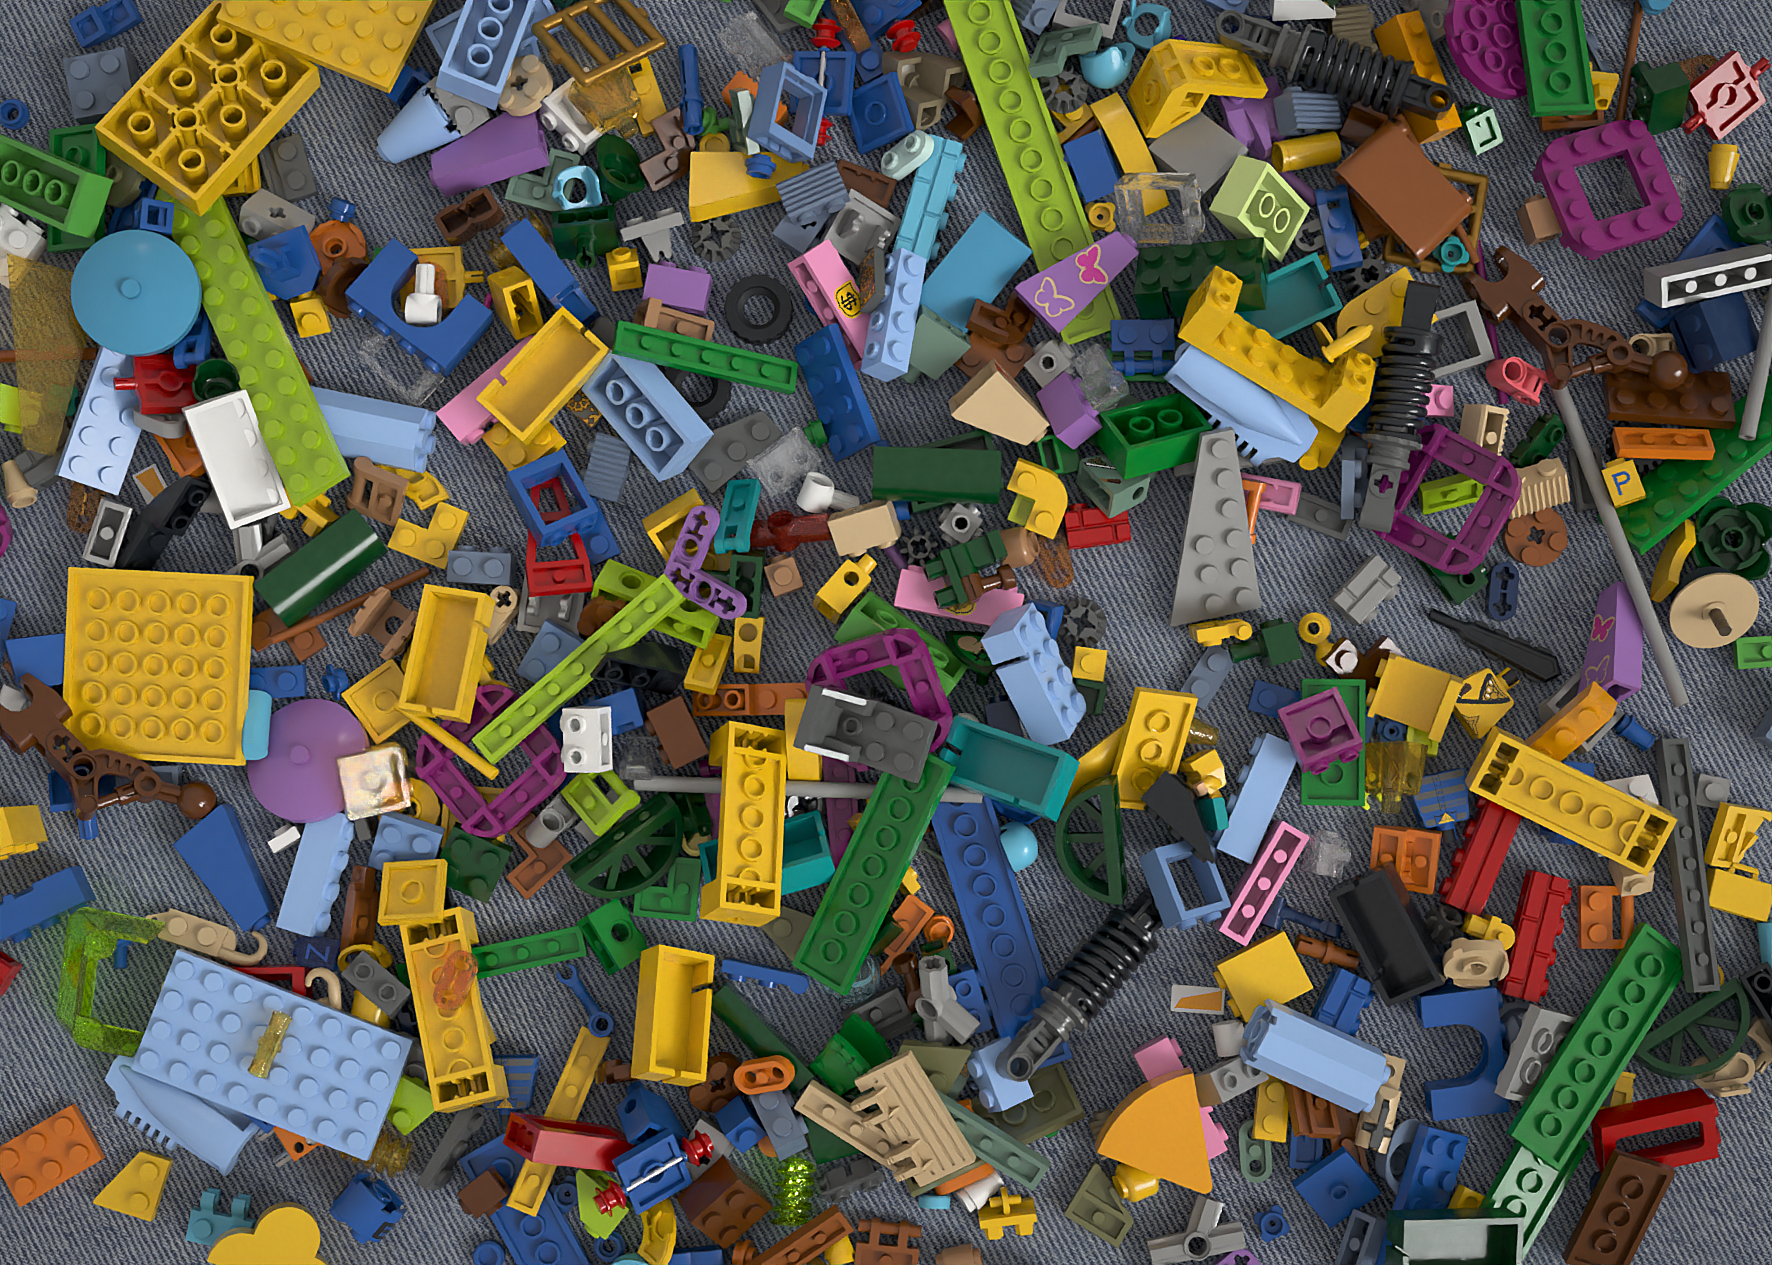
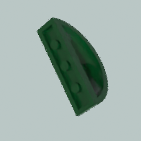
[1055,775,1128,905]
[562,791,684,899]
[1632,977,1750,1080]

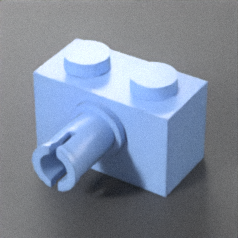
[967,1036,1034,1113]

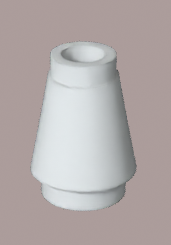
[956,1170,1004,1213]

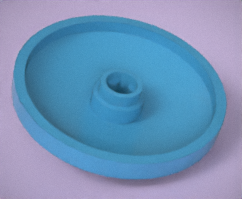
[71,230,202,357]

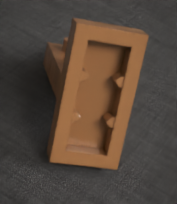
[632,297,715,342]

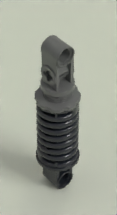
[1215,10,1454,120]
[1358,280,1445,533]
[995,888,1163,1082]

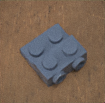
[1341,436,1372,519]

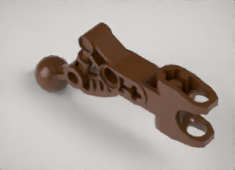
[1461,245,1688,390]
[0,672,217,821]

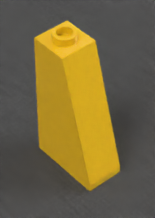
[689,152,809,222]

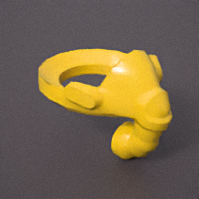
[337,940,393,971]

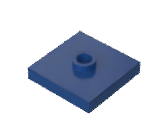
[848,72,915,155]
[1292,1145,1382,1229]

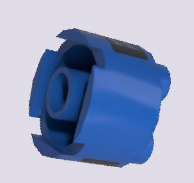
[329,1170,407,1244]

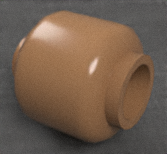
[999,526,1039,569]

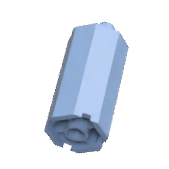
[310,386,437,473]
[1239,998,1391,1113]

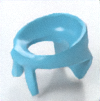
[1122,0,1172,51]
[551,165,603,210]

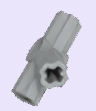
[222,522,297,584]
[915,955,981,1046]
[1146,1193,1246,1265]

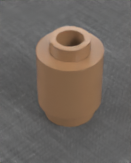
[935,1242,983,1265]

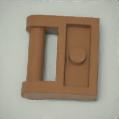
[346,457,409,528]

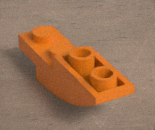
[693,683,810,716]

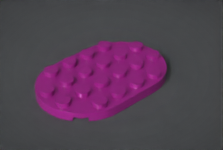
[1444,0,1528,100]

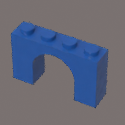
[345,238,494,378]
[1414,982,1512,1121]

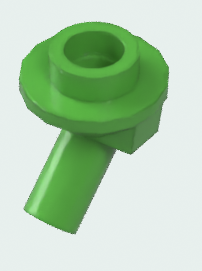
[698,106,734,136]

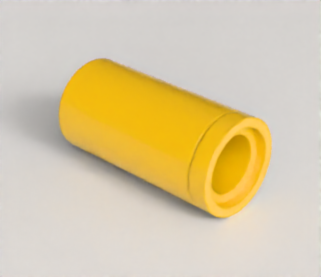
[1271,131,1341,173]

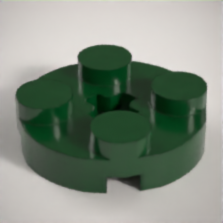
[1720,183,1772,245]

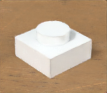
[268,823,304,853]

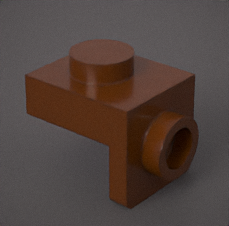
[944,85,985,141]

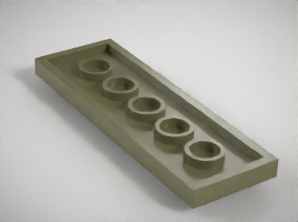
[905,1062,1086,1197]

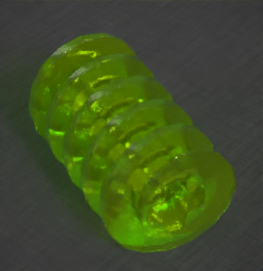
[770,1156,817,1227]

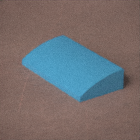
[919,211,1034,333]

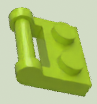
[560,770,641,837]

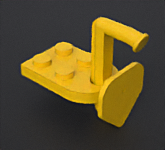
[1312,267,1439,366]

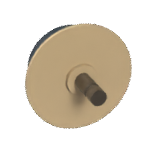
[1669,566,1759,648]

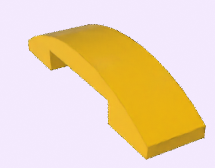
[1089,92,1170,219]

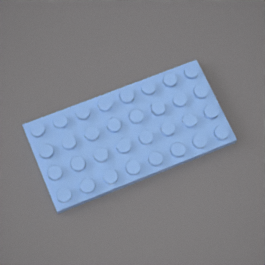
[131,949,416,1161]

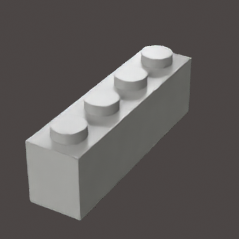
[1643,243,1772,308]

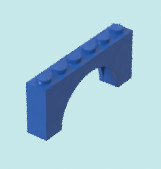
[500,218,601,328]

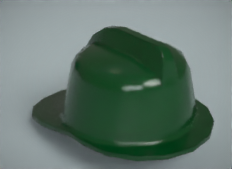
[596,134,645,204]

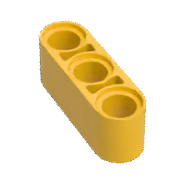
[785,698,822,781]

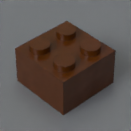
[644,692,709,770]
[676,1155,773,1250]

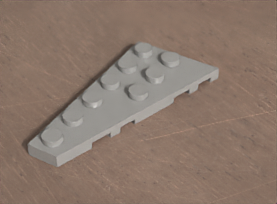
[1168,426,1262,627]

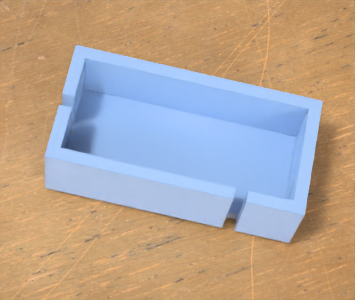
[981,602,1087,746]

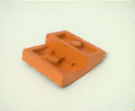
[1369,825,1442,895]

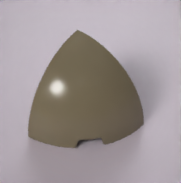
[882,51,968,131]

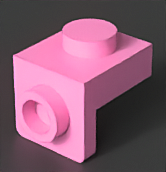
[1416,384,1454,418]

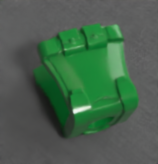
[808,1013,893,1097]

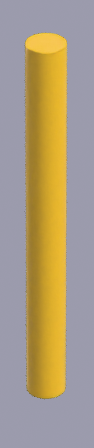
[393,698,499,780]

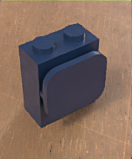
[1670,291,1760,374]

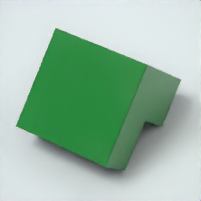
[1034,434,1080,477]

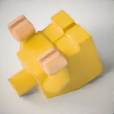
[1178,749,1226,798]

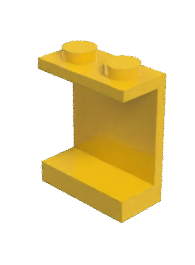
[1366,652,1463,742]

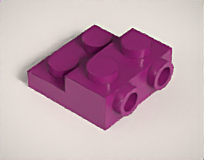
[1277,687,1363,775]

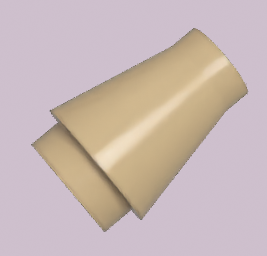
[1,460,38,508]

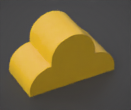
[207,1201,329,1265]

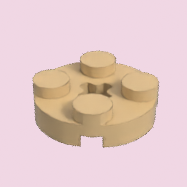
[497,54,553,116]
[1442,938,1509,989]

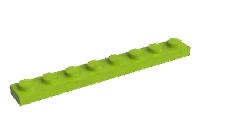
[471,573,686,764]

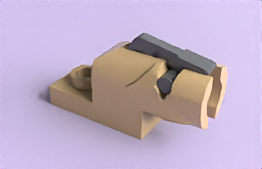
[1354,1053,1407,1154]

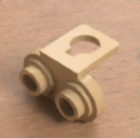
[1690,1052,1755,1097]

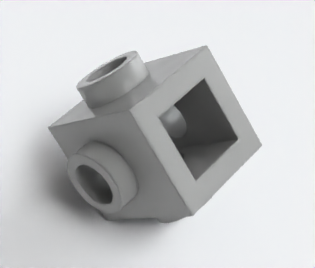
[1024,339,1078,388]
[937,503,984,547]

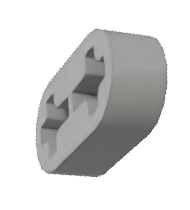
[1292,218,1325,255]
[133,404,186,438]

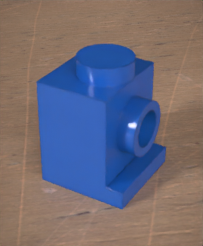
[132,197,174,235]

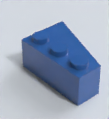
[547,686,648,745]
[0,865,96,945]

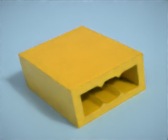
[1212,930,1313,1023]

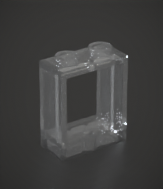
[1114,173,1205,244]
[357,309,459,408]

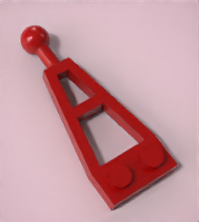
[525,476,593,597]

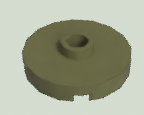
[105,151,146,208]

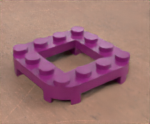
[1533,120,1683,260]
[1372,423,1522,575]
[804,628,953,772]
[415,684,567,838]

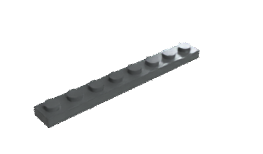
[1654,738,1721,993]

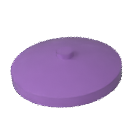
[247,699,371,823]

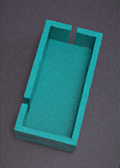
[1234,252,1343,342]
[939,715,1080,822]
[698,810,836,896]

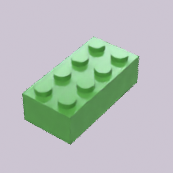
[0,134,113,239]
[833,590,968,697]

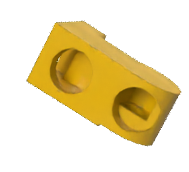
[733,616,765,674]

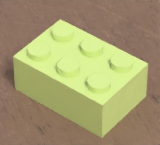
[1209,155,1310,262]

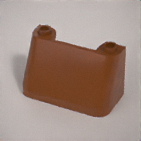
[1330,120,1474,264]

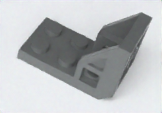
[793,684,938,783]

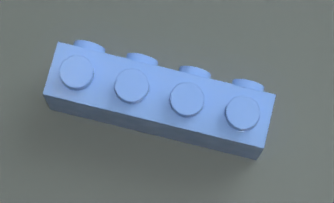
[860,248,927,382]
[1211,733,1297,864]
[276,811,357,937]

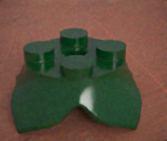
[1691,496,1772,581]

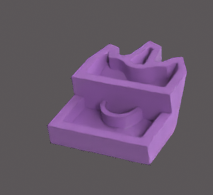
[1215,76,1288,160]

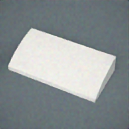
[181,389,291,529]

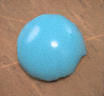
[1000,821,1038,872]

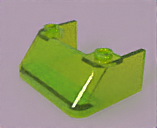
[56,907,166,1058]

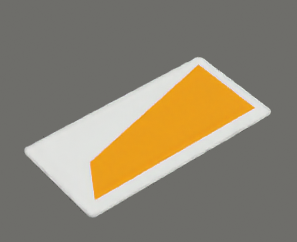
[132,464,167,505]
[1170,984,1225,1015]

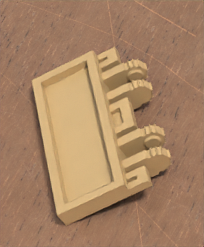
[850,1050,976,1187]

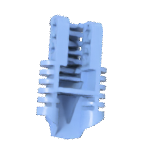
[1163,344,1319,467]
[105,1047,260,1176]

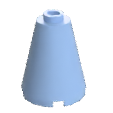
[376,84,462,164]

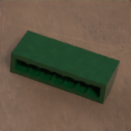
[872,446,1001,505]
[253,508,388,628]
[711,980,815,1095]

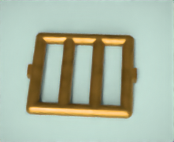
[531,0,667,87]
[1382,162,1489,276]

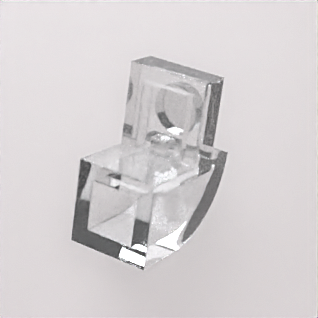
[1072,343,1129,412]

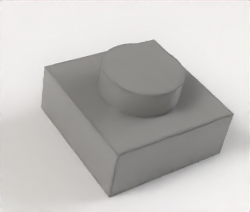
[1694,773,1731,809]

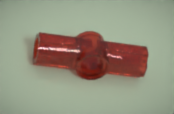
[750,510,832,552]

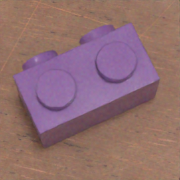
[642,260,713,317]
[1036,371,1102,450]

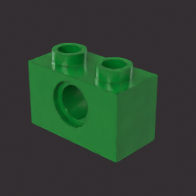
[576,898,648,976]

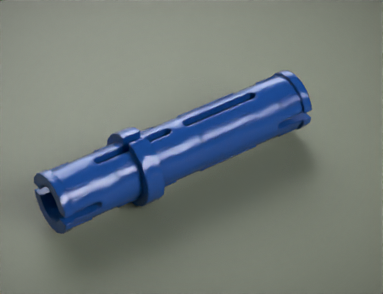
[678,44,704,135]

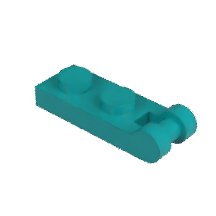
[714,478,761,554]

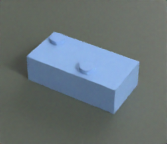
[435,0,536,110]
[581,349,714,482]

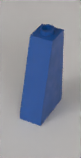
[173,804,277,932]

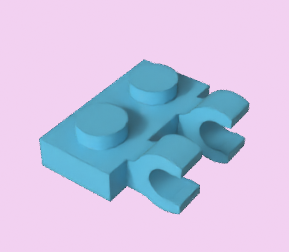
[185,1187,256,1246]

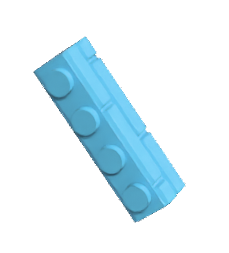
[892,134,967,267]

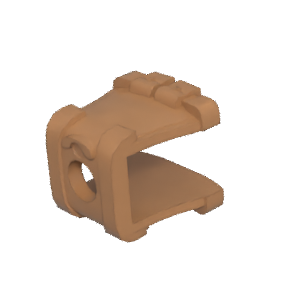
[348,587,418,660]

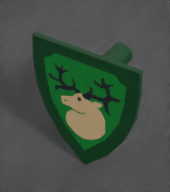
[945,631,1008,686]

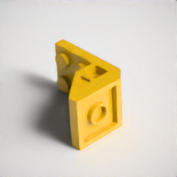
[1126,39,1268,138]

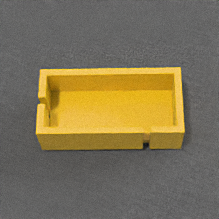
[476,306,610,446]
[398,584,495,724]
[631,944,715,1087]

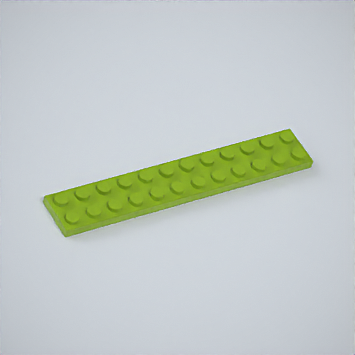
[942,0,1122,345]
[155,187,351,507]

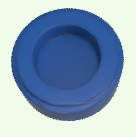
[473,1239,506,1265]

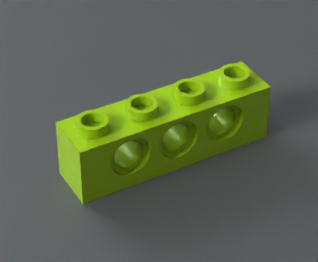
[591,559,721,650]

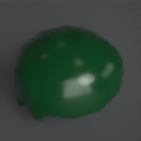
[191,358,241,403]

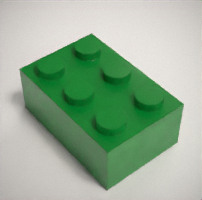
[1097,392,1213,480]

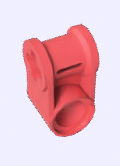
[1485,357,1548,406]

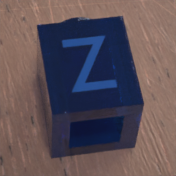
[293,935,341,972]

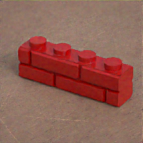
[1438,794,1522,917]
[1496,869,1572,1003]

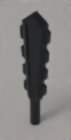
[1428,608,1561,683]

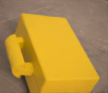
[1706,862,1772,922]

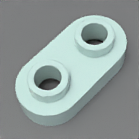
[881,130,934,181]

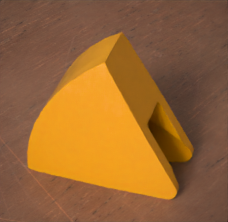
[1094,1068,1213,1194]

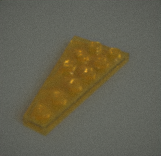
[7,253,88,456]

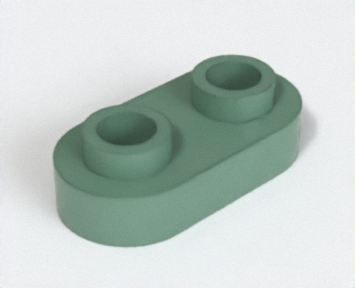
[1237,1118,1272,1183]

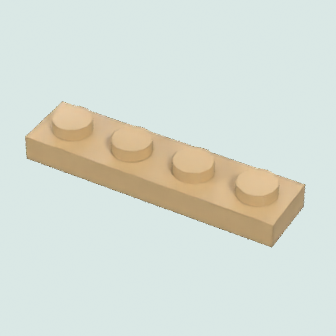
[794,1079,913,1172]

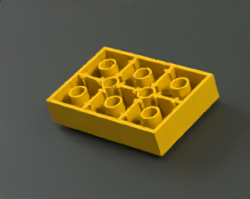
[94,0,321,217]

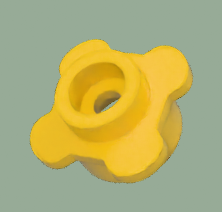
[1085,202,1116,233]

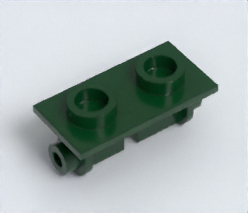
[1509,412,1567,469]
[669,773,713,843]

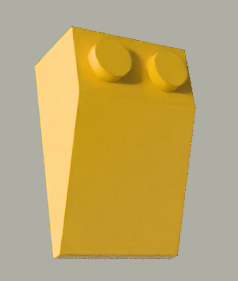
[642,487,733,598]

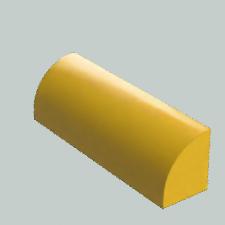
[1062,721,1126,809]

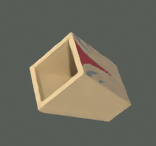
[948,358,1050,446]

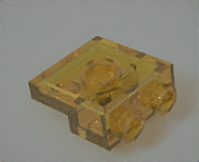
[335,741,414,821]

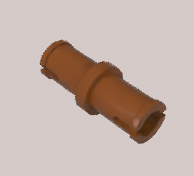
[1293,933,1360,971]

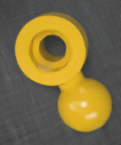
[1298,612,1334,667]

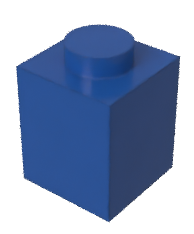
[715,1095,767,1154]

